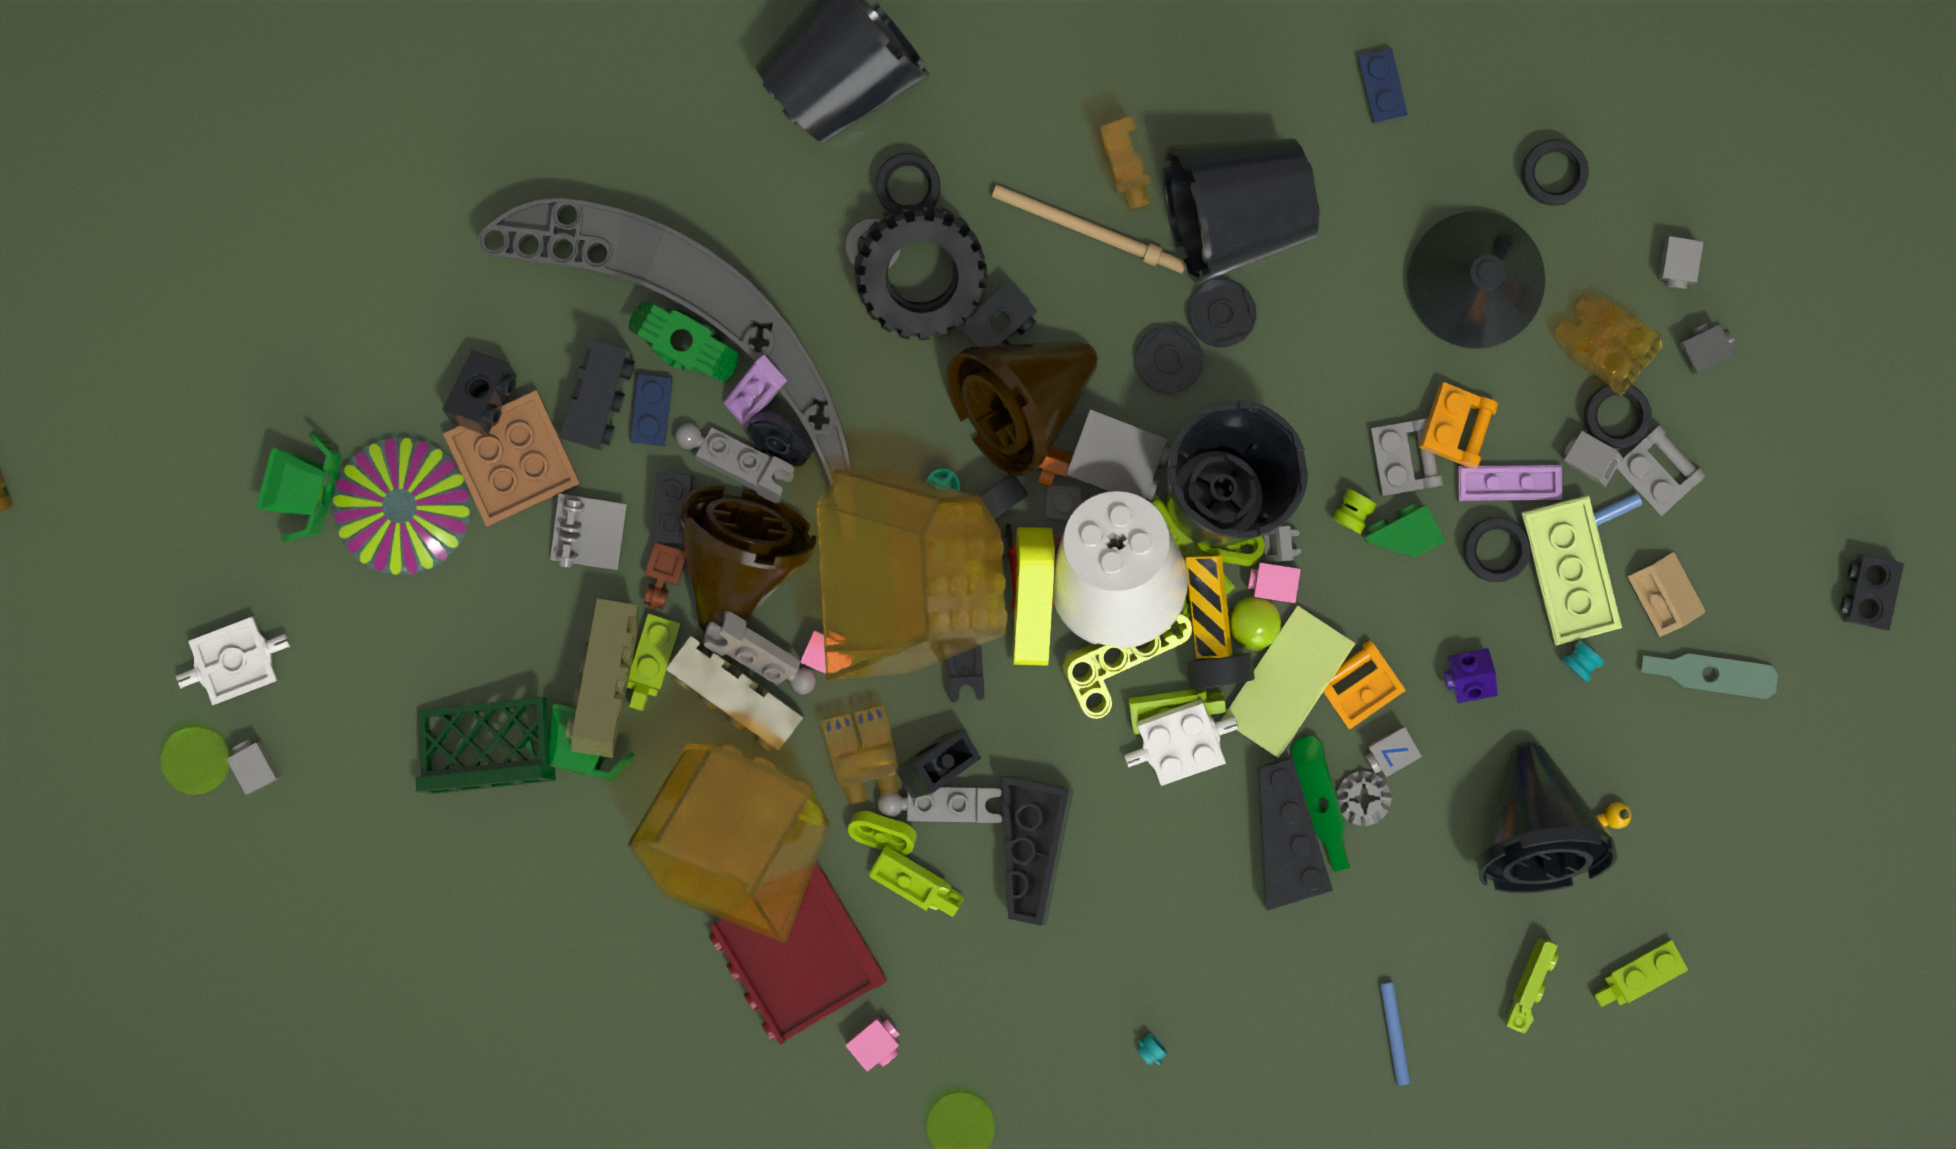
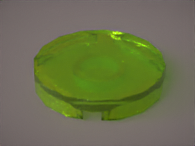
[161,727,230,795]
[927,1091,995,1149]

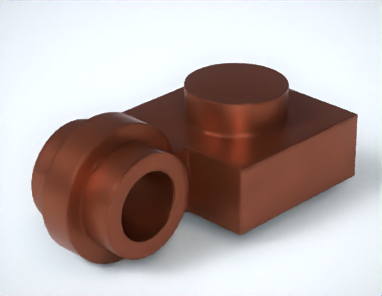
[643,542,686,611]

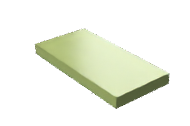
[1521,495,1622,645]
[1221,606,1355,758]

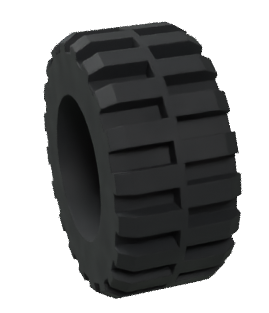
[854,203,988,341]

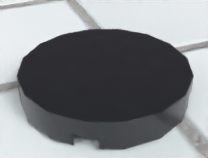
[1188,279,1257,348]
[1135,325,1203,394]
[747,412,814,467]

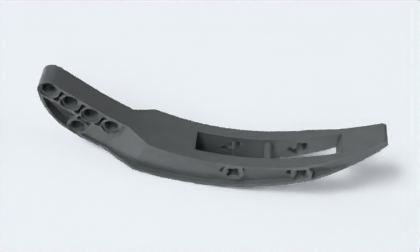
[478,198,858,545]

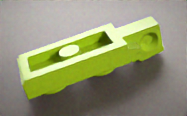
[627,614,681,711]
[1129,689,1226,735]
[868,846,965,917]
[1504,936,1559,1034]
[1592,939,1688,1007]

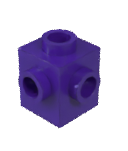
[1444,648,1498,704]

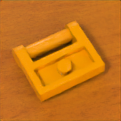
[1419,382,1498,469]
[1323,640,1406,730]

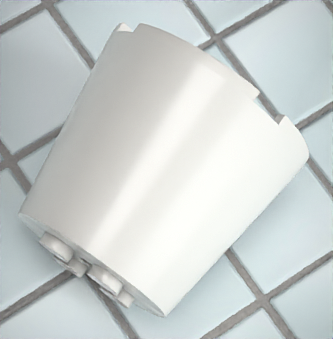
[1052,491,1188,648]

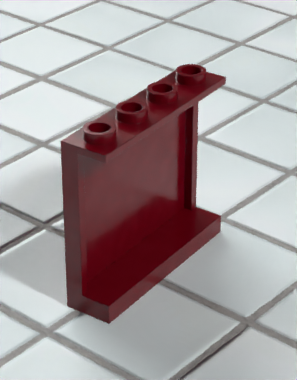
[709,862,888,1045]

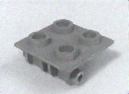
[550,493,627,570]

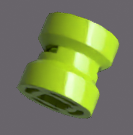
[1331,488,1377,535]

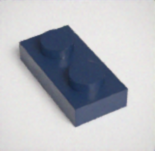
[1357,48,1408,124]
[630,374,673,447]

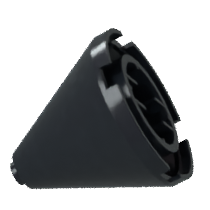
[1407,211,1545,349]
[1477,742,1617,893]

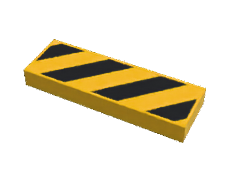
[1185,554,1233,658]

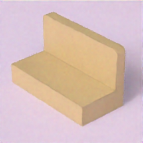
[1627,552,1705,637]

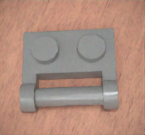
[1370,418,1443,496]
[1616,424,1707,517]

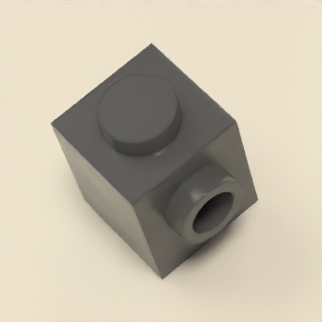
[1678,322,1736,375]

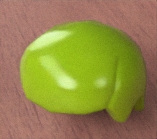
[1229,596,1281,651]

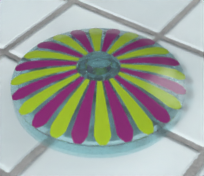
[333,438,471,575]

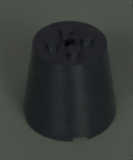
[756,0,930,144]
[1162,138,1320,283]
[1166,400,1308,547]

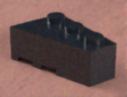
[560,337,636,451]

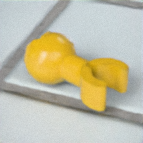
[1596,802,1632,829]

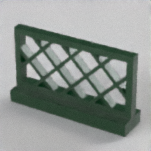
[415,697,556,794]

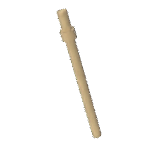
[992,184,1185,274]

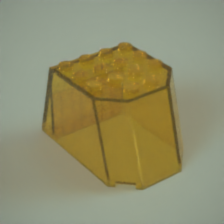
[817,468,1008,680]
[627,743,830,944]

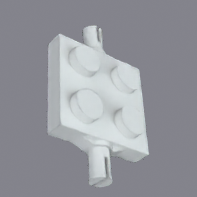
[176,617,290,705]
[1124,699,1239,786]

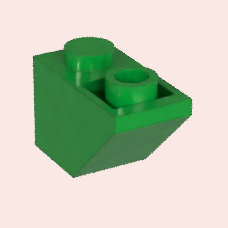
[1363,502,1446,558]

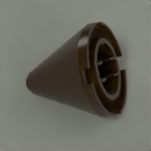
[947,341,1098,476]
[679,486,816,634]

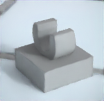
[1262,526,1301,563]

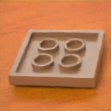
[443,390,581,527]

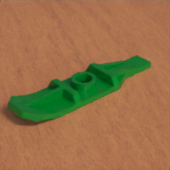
[1291,735,1350,872]

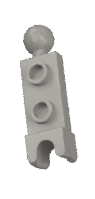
[674,423,795,503]
[704,611,816,695]
[877,787,1002,823]

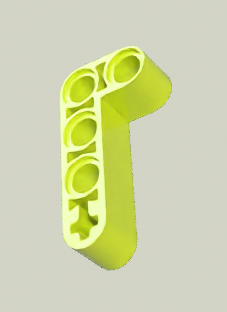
[1013,527,1055,666]
[1063,612,1192,719]

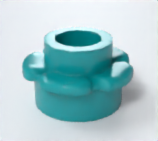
[1137,1033,1168,1065]

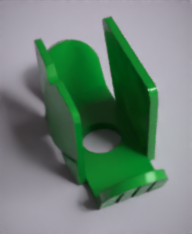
[629,301,738,381]
[256,430,342,543]
[522,704,636,782]

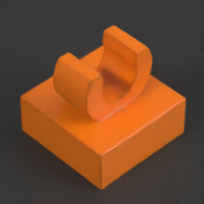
[1038,447,1073,487]

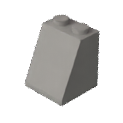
[1066,410,1171,500]

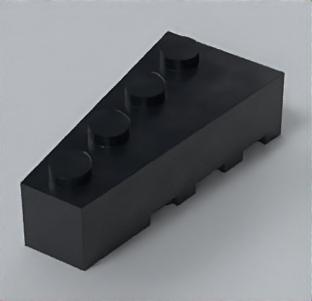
[1257,757,1333,911]
[1002,776,1074,926]

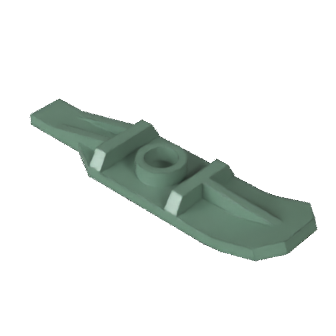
[1640,653,1778,699]

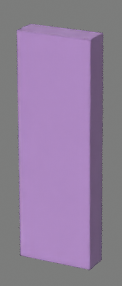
[723,355,787,428]
[1458,465,1562,501]

